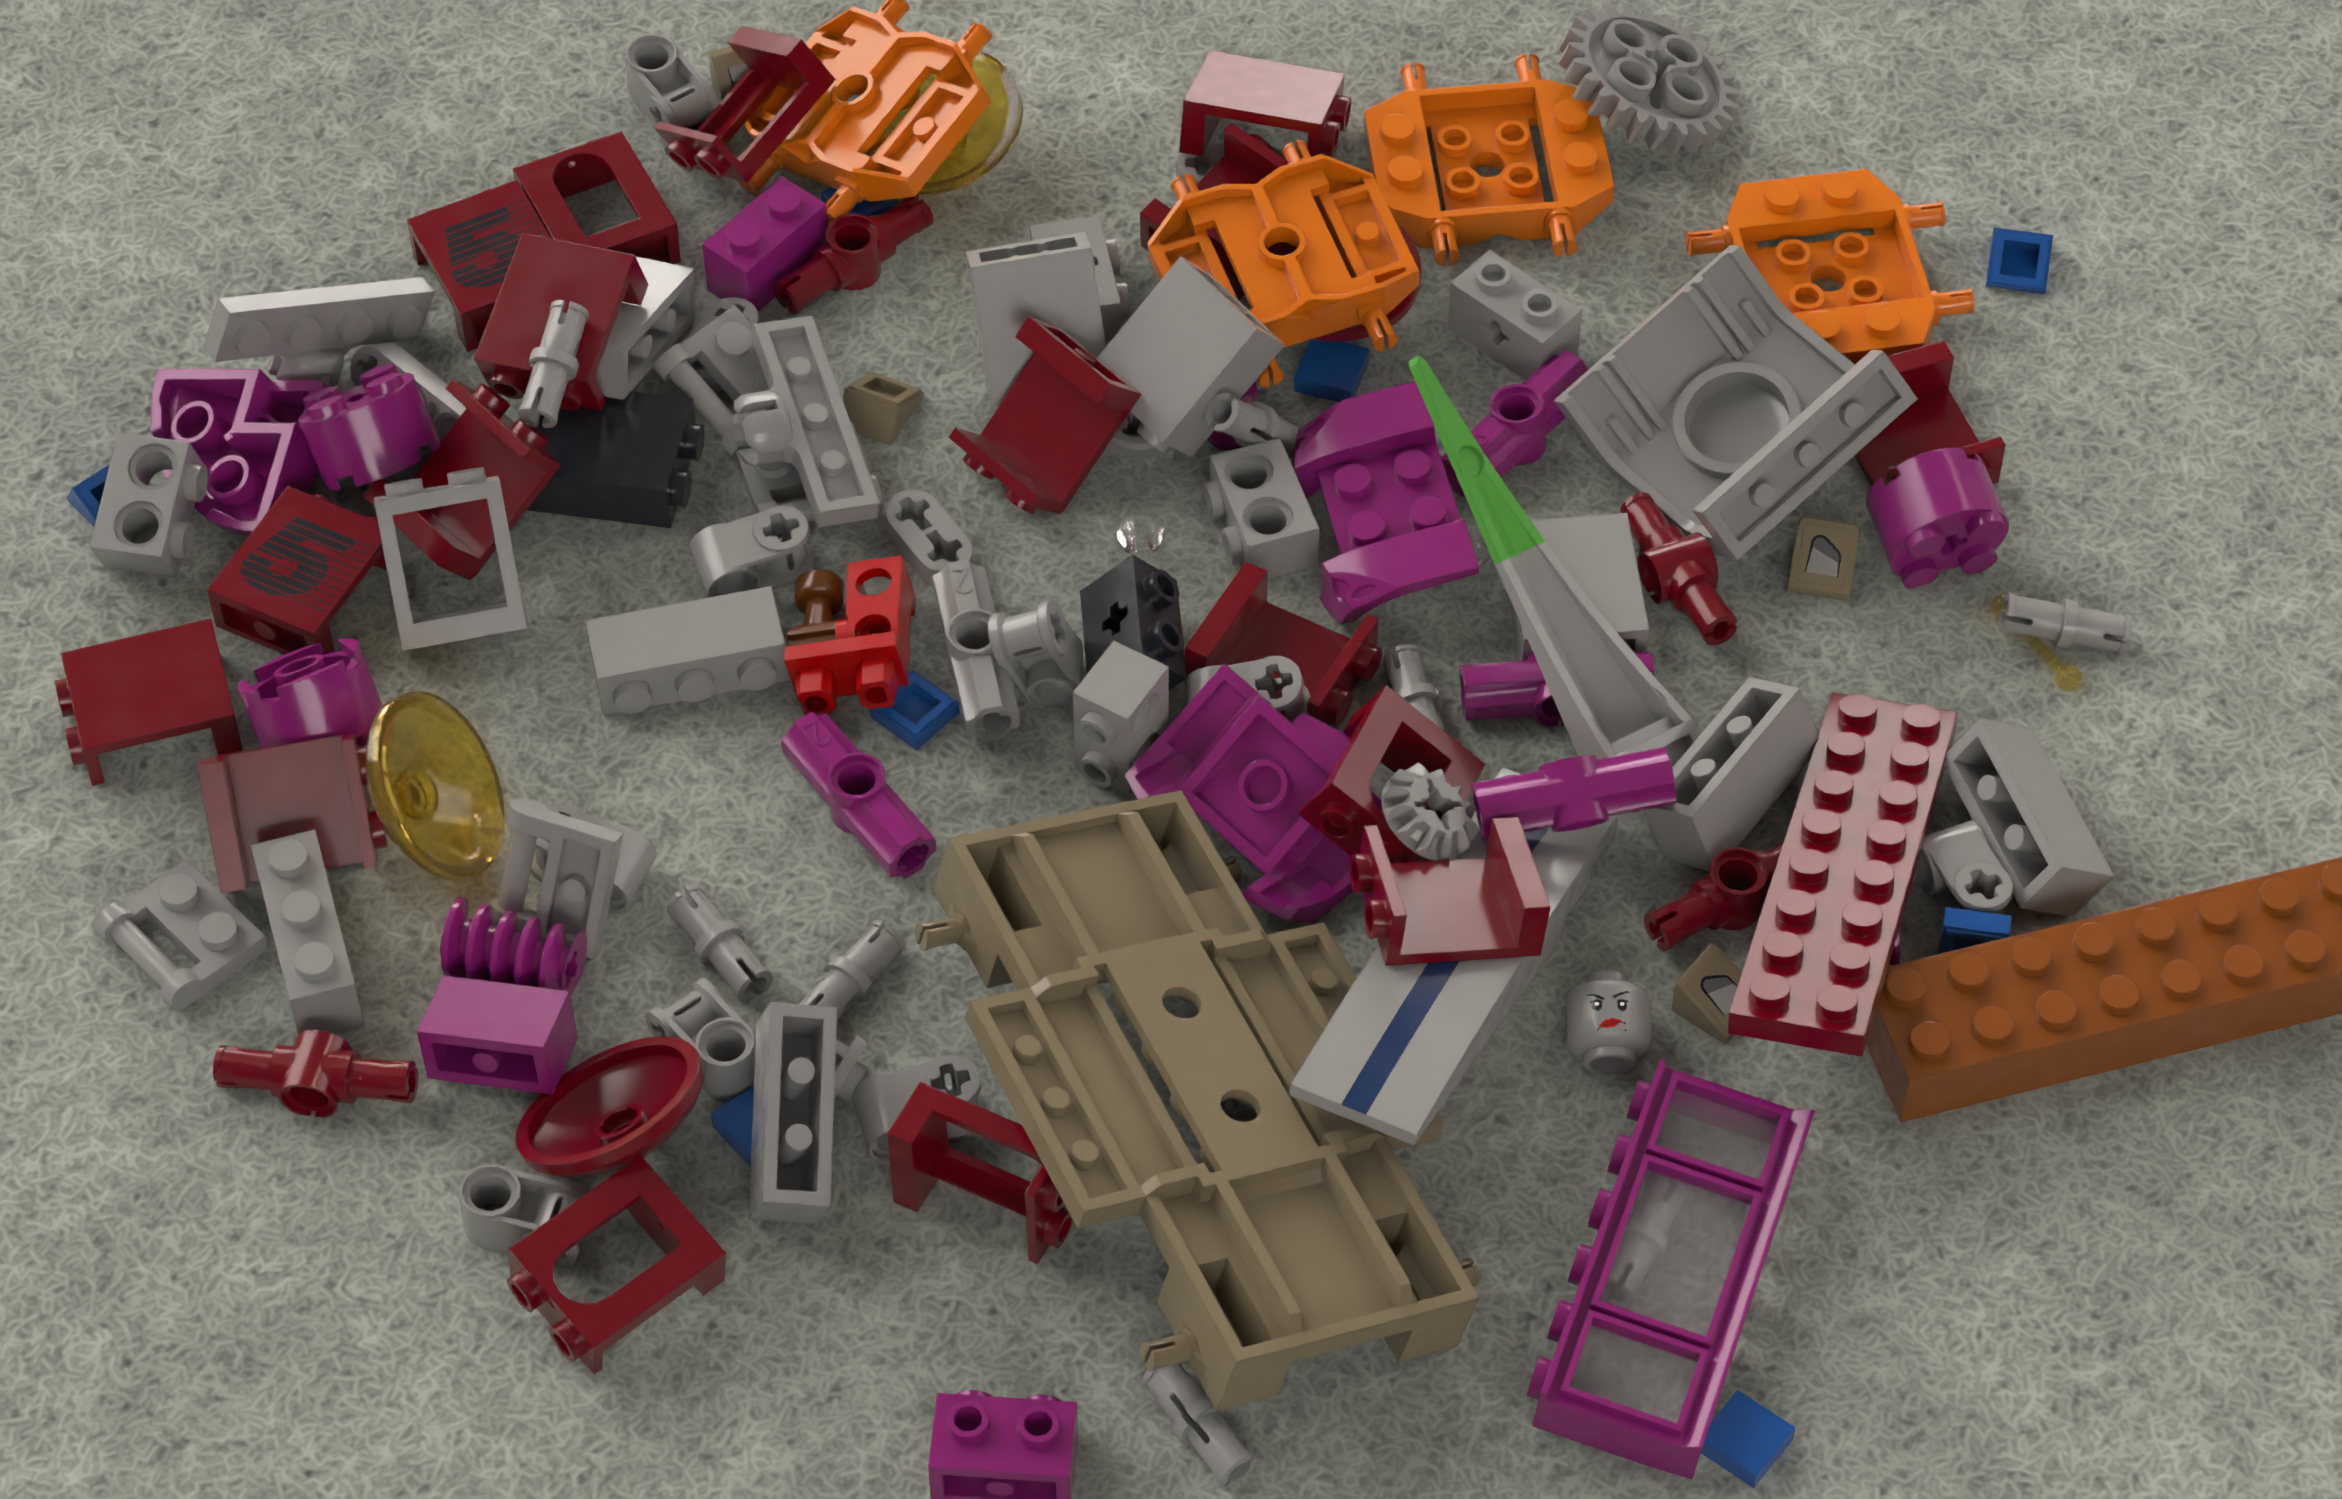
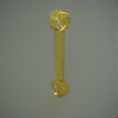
[1990,594,2081,690]

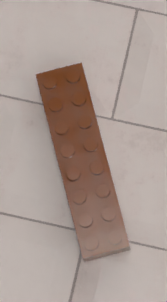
[1866,857,2342,1122]

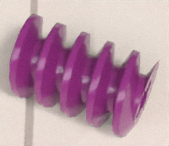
[440,897,587,996]

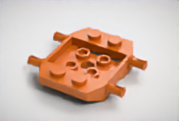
[738,0,992,224]
[1363,53,1614,267]
[1147,140,1419,387]
[1685,168,1975,365]

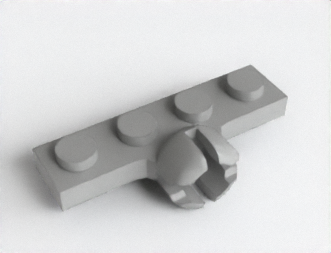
[203,277,435,387]
[732,316,880,528]

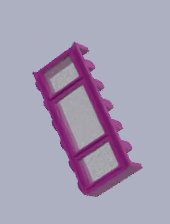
[1526,1059,1815,1479]

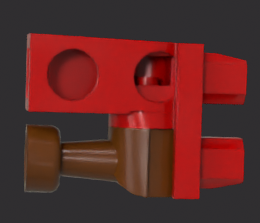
[784,555,916,715]

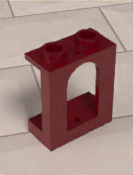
[654,26,836,183]
[513,131,681,264]
[1298,685,1485,863]
[887,1082,1073,1264]
[507,1156,726,1374]

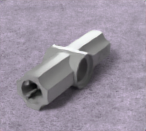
[932,559,1020,742]

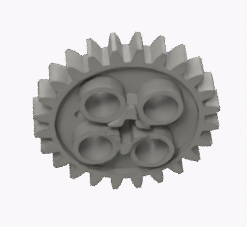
[1558,3,1740,155]

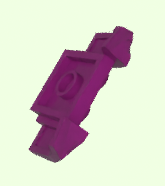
[1291,382,1480,624]
[1125,663,1384,922]

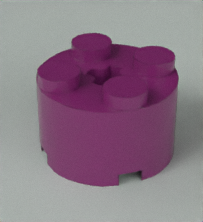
[298,363,441,491]
[1866,448,2009,588]
[237,638,386,748]

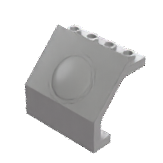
[1554,245,1917,560]

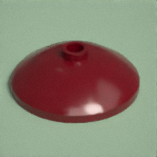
[516,1036,705,1178]

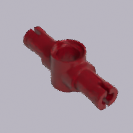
[773,195,934,315]
[1620,492,1737,646]
[1644,841,1784,952]
[213,1030,419,1118]

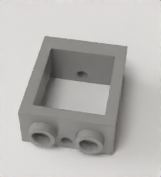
[374,467,527,651]

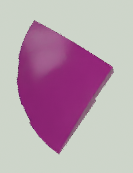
[151,369,329,536]

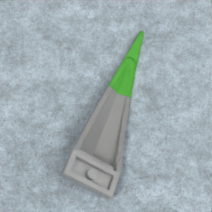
[1408,355,1700,825]

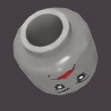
[1565,971,1652,1073]

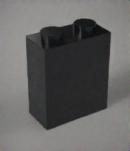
[527,391,705,528]

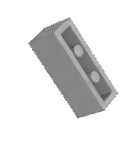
[594,257,695,400]
[585,586,789,715]
[1644,677,1819,871]
[1944,718,2115,917]
[251,830,365,1034]
[749,1002,837,1223]

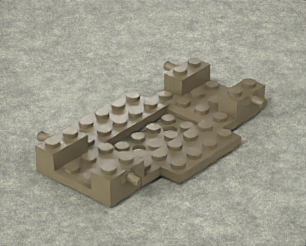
[915,790,1480,1411]

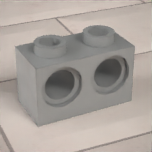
[90,432,208,578]
[1202,438,1319,578]
[1073,641,1169,795]

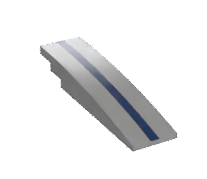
[1289,768,1619,1145]

